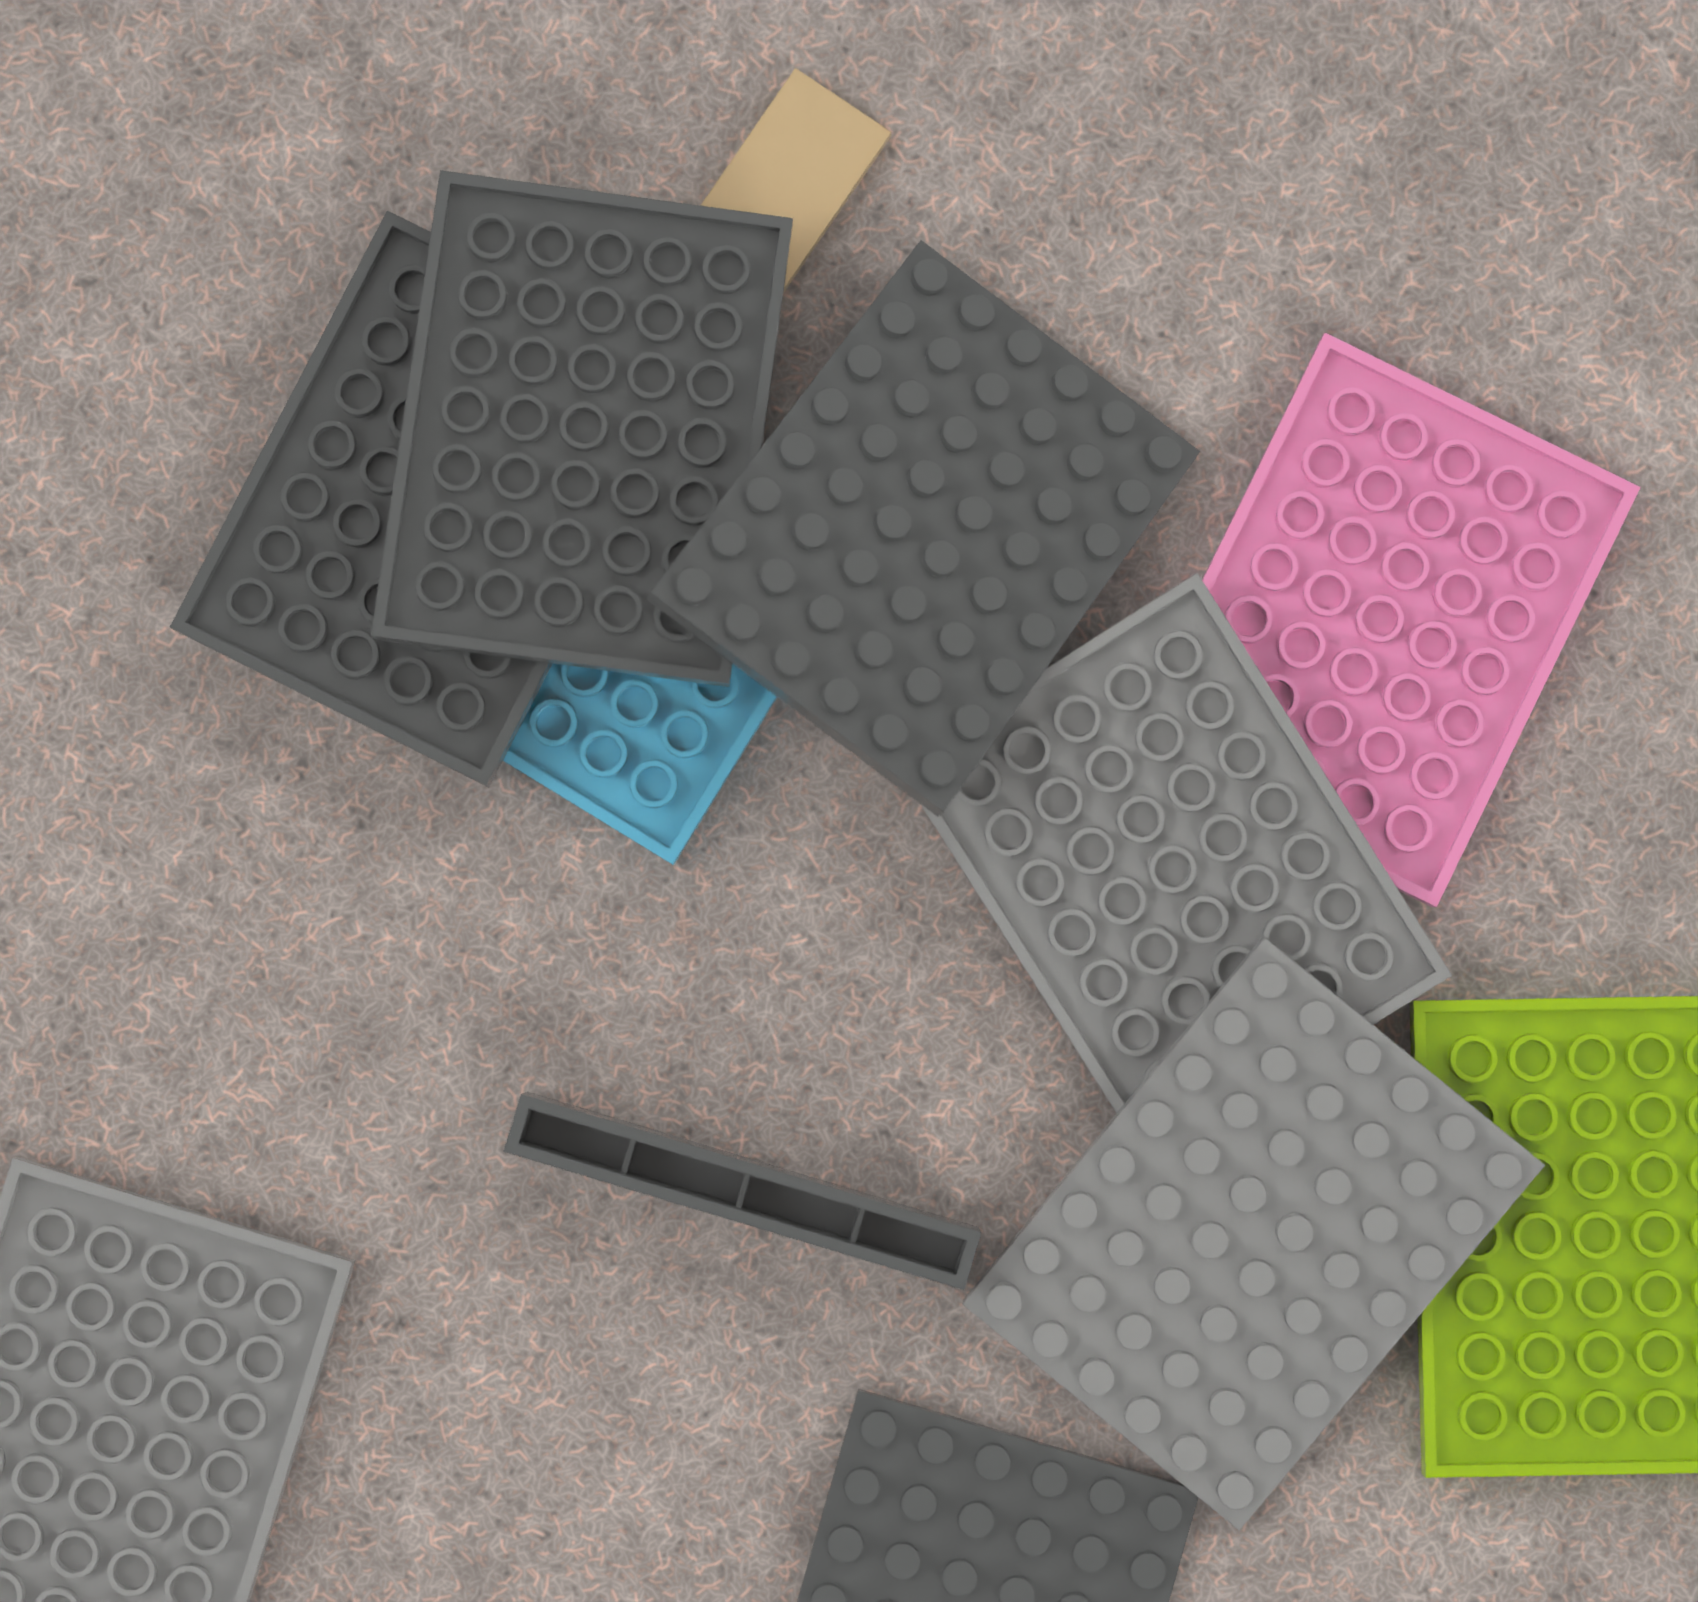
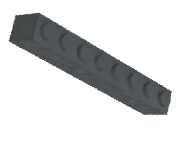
[503,1092,982,1290]

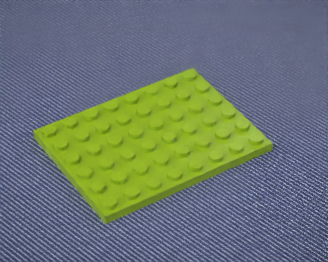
[1409,996,1698,1478]

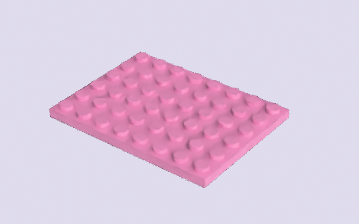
[1202,333,1641,908]

